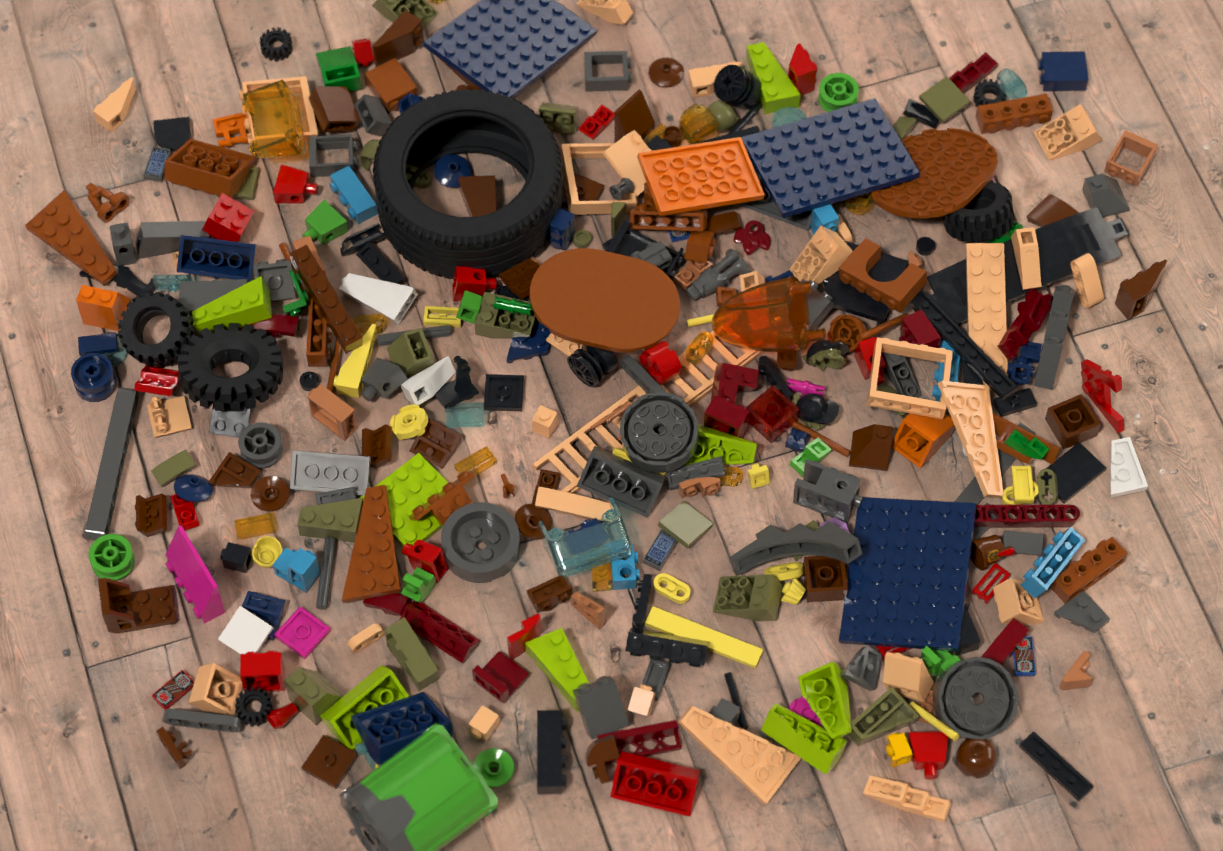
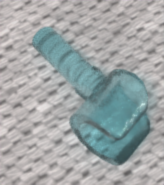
[356,743,375,769]

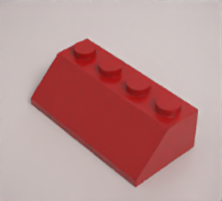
[610,752,701,817]

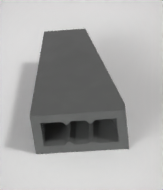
[136,221,212,259]
[179,279,248,318]

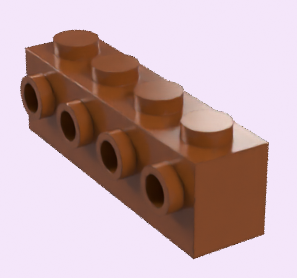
[975,93,1053,134]
[630,204,707,231]
[306,293,332,367]
[1050,537,1128,604]

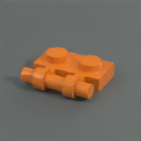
[212,113,249,148]

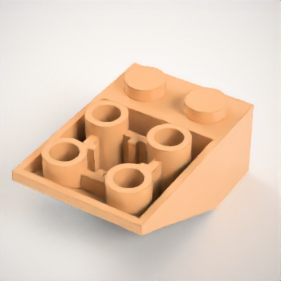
[1034,104,1102,161]
[789,226,853,285]

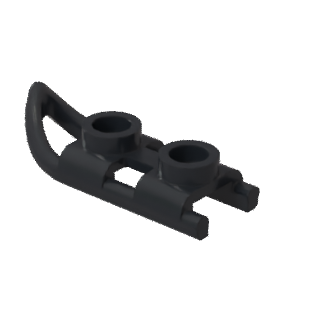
[340,223,386,256]

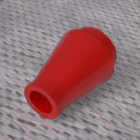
[267,702,298,729]

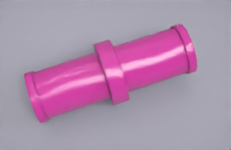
[786,378,825,396]

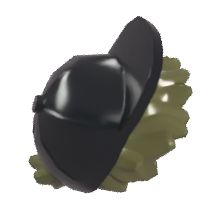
[802,340,849,371]
[791,393,839,431]

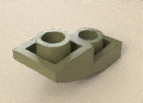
[151,450,197,487]

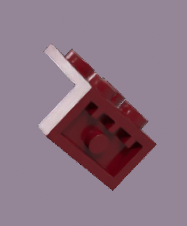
[472,651,529,704]

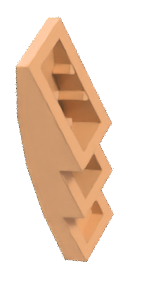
[535,487,616,525]
[863,776,951,822]

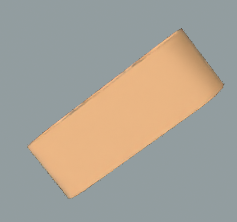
[1070,253,1104,309]

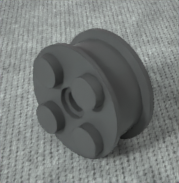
[238,422,283,468]

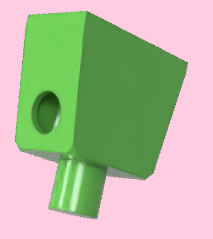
[302,200,349,244]

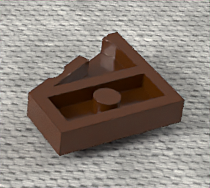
[208,452,262,488]

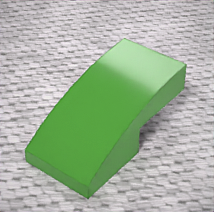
[789,438,832,477]

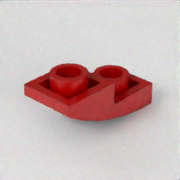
[578,104,614,140]
[170,494,200,531]

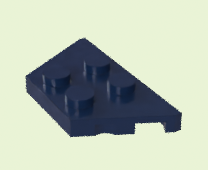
[507,318,551,363]

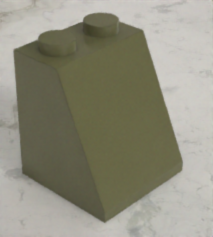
[284,667,343,726]

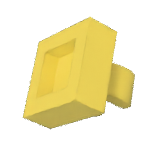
[748,463,770,489]

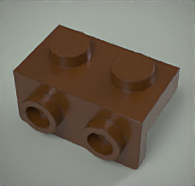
[362,424,392,468]
[135,493,167,537]
[526,574,572,613]

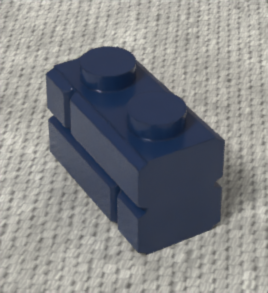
[549,209,575,250]

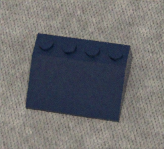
[351,692,452,766]

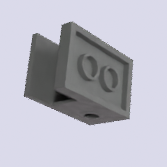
[793,459,863,523]

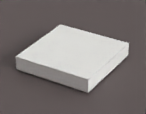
[218,606,274,654]

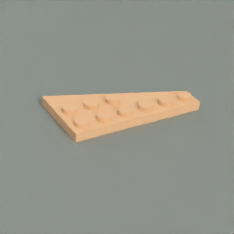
[937,381,1004,498]
[678,706,801,804]

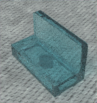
[445,402,484,428]

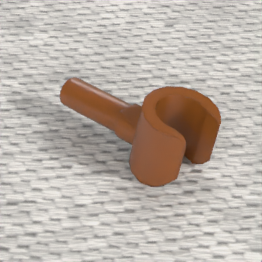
[501,474,515,498]

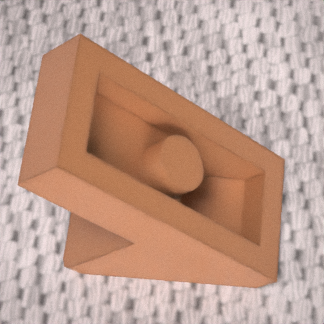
[1059,651,1093,690]

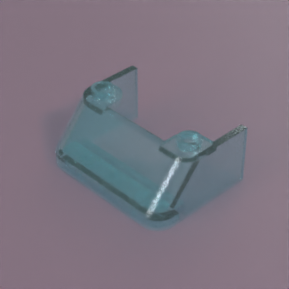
[538,497,633,577]

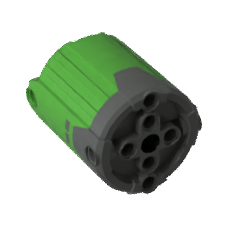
[339,723,499,851]

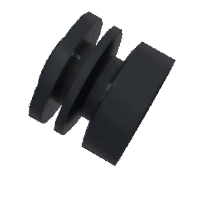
[713,64,762,109]
[567,345,618,387]

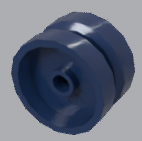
[71,353,117,402]

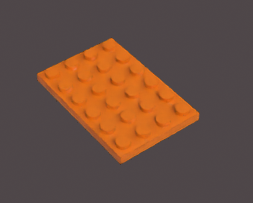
[637,137,765,216]

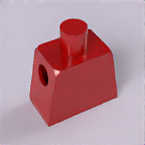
[273,165,318,204]
[452,266,496,301]
[854,337,886,385]
[402,539,449,583]
[908,732,948,780]

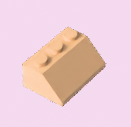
[603,130,652,197]

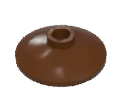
[649,57,684,88]
[251,476,290,511]
[515,504,552,540]

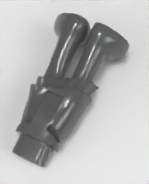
[685,249,750,301]

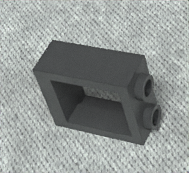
[584,51,632,92]
[308,134,358,177]

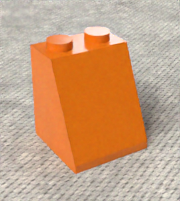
[76,285,131,331]
[891,414,955,469]

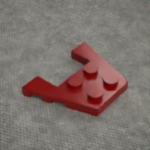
[1081,359,1125,434]

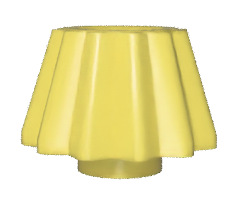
[781,577,806,605]

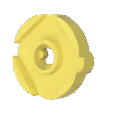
[390,404,428,440]

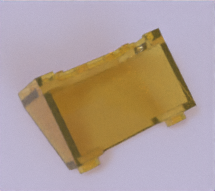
[242,79,306,159]

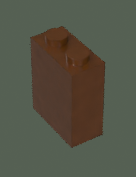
[308,86,361,133]

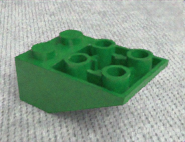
[316,46,362,92]

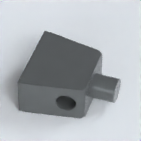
[110,223,136,266]
[361,357,408,402]

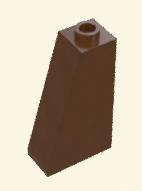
[458,175,497,217]

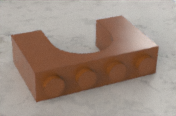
[839,238,927,313]

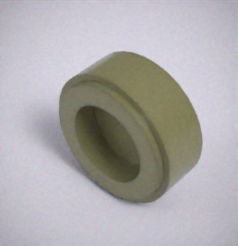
[573,230,591,248]

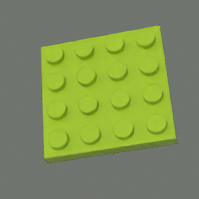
[360,453,448,546]

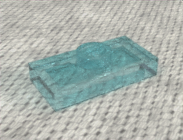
[153,274,192,292]

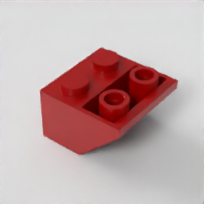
[788,43,818,96]

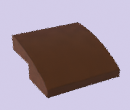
[1027,194,1079,227]
[499,258,540,299]
[409,418,463,469]

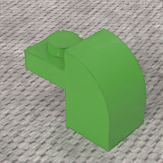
[401,567,436,603]
[920,646,952,678]

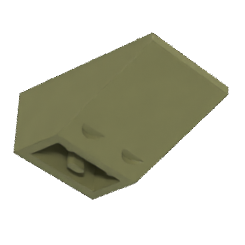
[372,0,438,29]
[475,292,536,339]
[713,574,783,621]

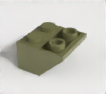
[539,102,579,134]
[387,328,434,378]

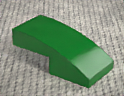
[1004,429,1050,460]

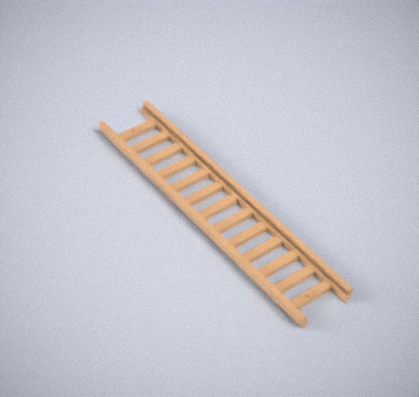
[532,314,767,494]

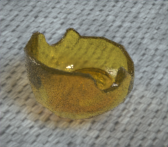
[844,193,872,215]

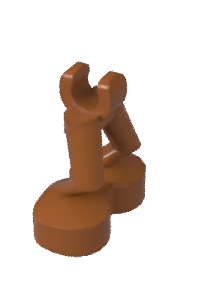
[86,183,129,223]

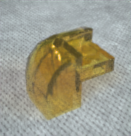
[679,103,716,145]

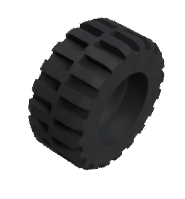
[943,180,1014,243]
[118,292,195,368]

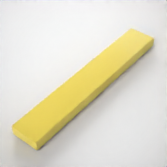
[645,606,763,669]

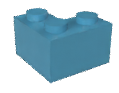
[272,548,320,593]

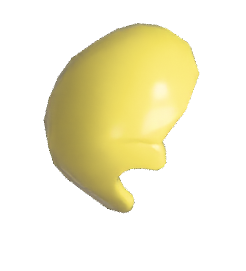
[252,536,283,568]

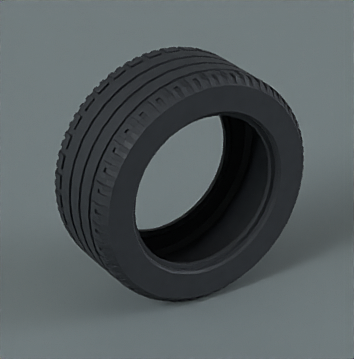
[373,89,563,279]

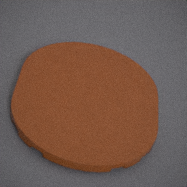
[869,128,998,218]
[530,248,680,353]

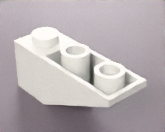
[401,356,455,405]

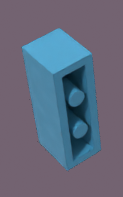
[329,166,377,224]

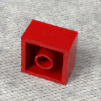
[202,193,254,242]
[240,651,285,692]

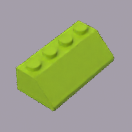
[320,665,409,750]

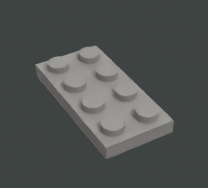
[290,450,371,495]

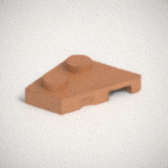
[571,591,605,630]

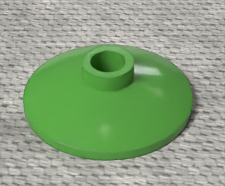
[473,748,514,787]

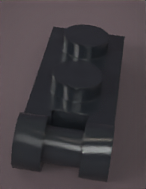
[758,356,793,407]
[632,574,652,630]

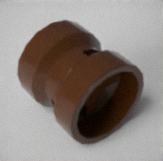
[663,126,681,147]

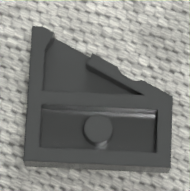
[1054,591,1110,633]
[841,646,882,691]

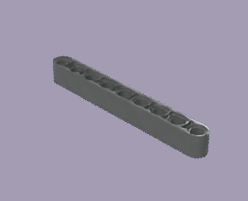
[85,387,139,541]

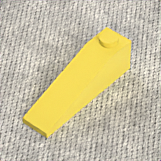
[334,324,377,398]

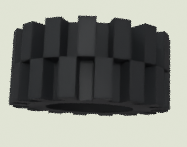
[260,27,293,62]
[973,79,1007,108]
[235,687,273,727]

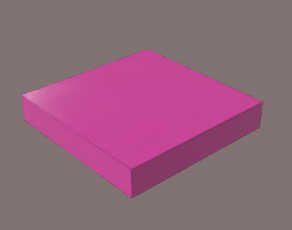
[274,606,331,659]

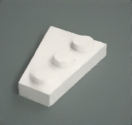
[1110,437,1148,498]

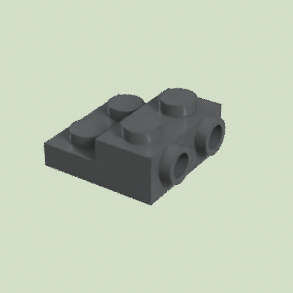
[253,259,296,302]

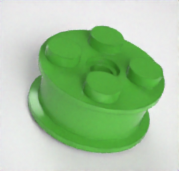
[818,73,859,112]
[89,534,135,581]

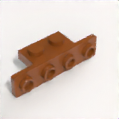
[993,413,1060,465]
[409,471,476,525]

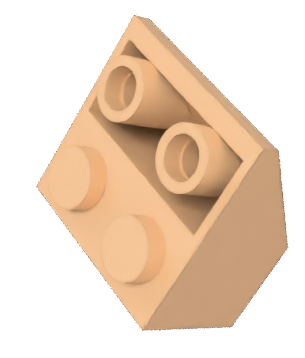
[883,652,934,702]

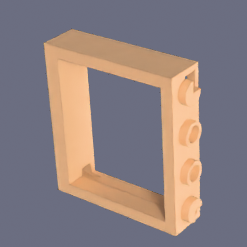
[239,76,318,151]
[560,143,638,215]
[866,337,953,419]

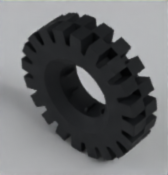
[178,323,283,412]

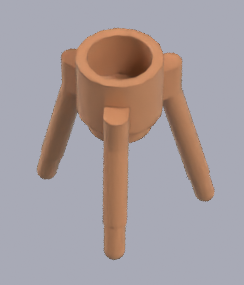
[590,401,633,440]

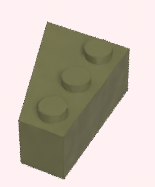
[297,498,363,542]
[384,617,440,691]
[847,687,920,746]

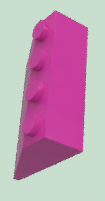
[165,526,225,624]

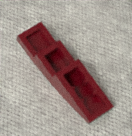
[949,52,998,94]
[998,293,1051,360]
[239,314,299,338]
[976,618,1029,695]

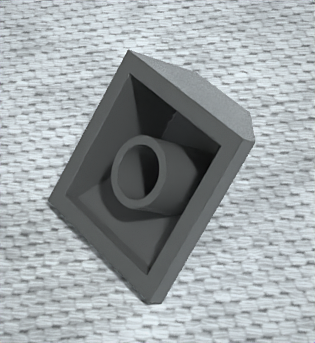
[1082,174,1130,218]

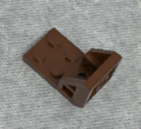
[98,578,177,634]

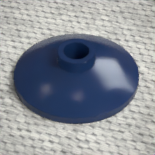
[434,154,471,188]
[174,474,213,502]

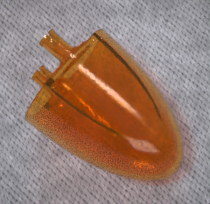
[711,277,826,352]

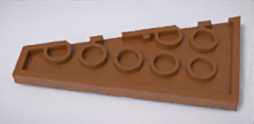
[25,190,117,286]
[342,485,401,603]

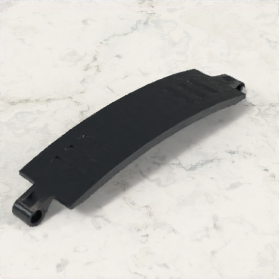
[912,207,1130,325]

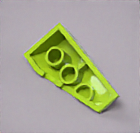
[683,425,757,466]
[798,661,851,740]

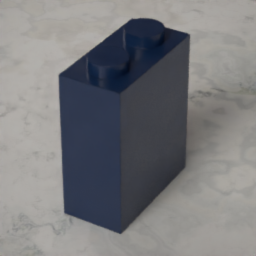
[1037,51,1088,92]

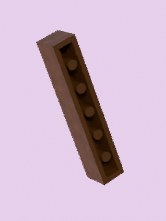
[290,244,362,354]

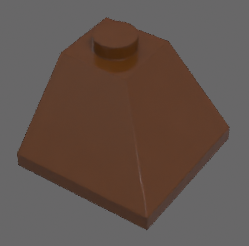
[849,424,893,471]

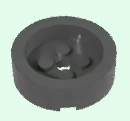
[620,392,699,473]
[441,502,520,583]
[933,657,1018,739]

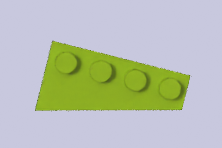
[746,42,800,114]
[192,276,272,334]
[525,628,589,712]
[761,703,847,775]

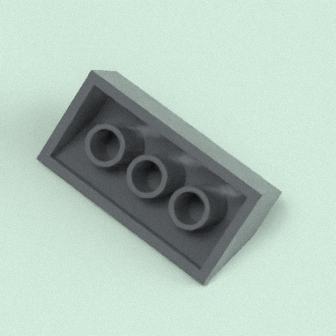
[741,169,812,231]
[577,446,665,518]

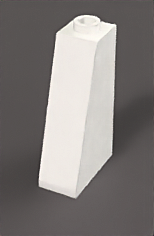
[339,273,418,325]

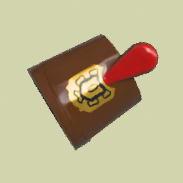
[970,535,1015,571]

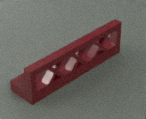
[399,601,481,663]
[597,720,682,765]

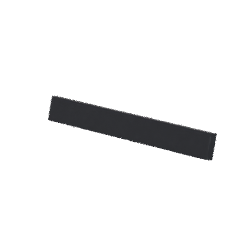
[909,289,1018,401]

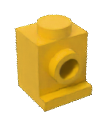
[885,733,912,768]

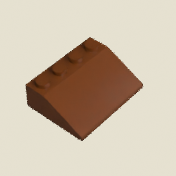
[165,139,256,198]

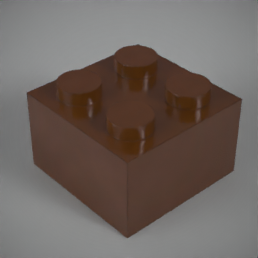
[1045,394,1101,450]
[803,556,848,602]

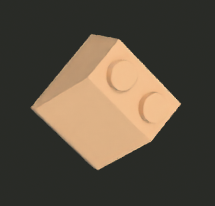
[993,578,1044,625]
[188,663,243,716]

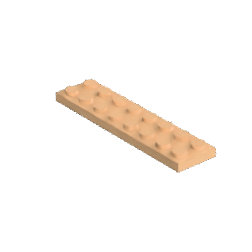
[966,243,1008,392]

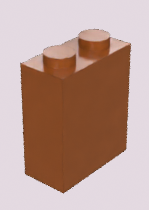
[364,58,418,113]

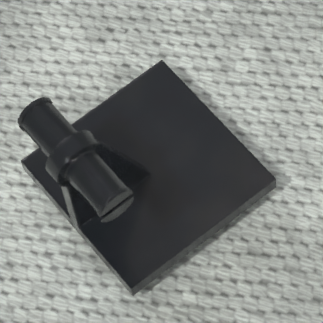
[434,356,479,409]

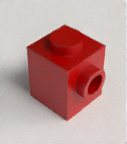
[352,38,374,66]

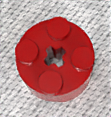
[639,341,682,385]

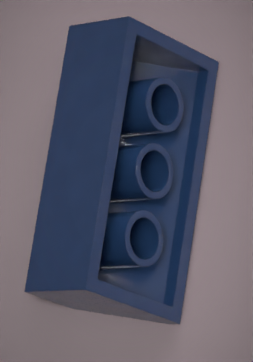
[176,234,256,281]

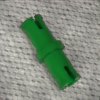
[493,297,533,316]

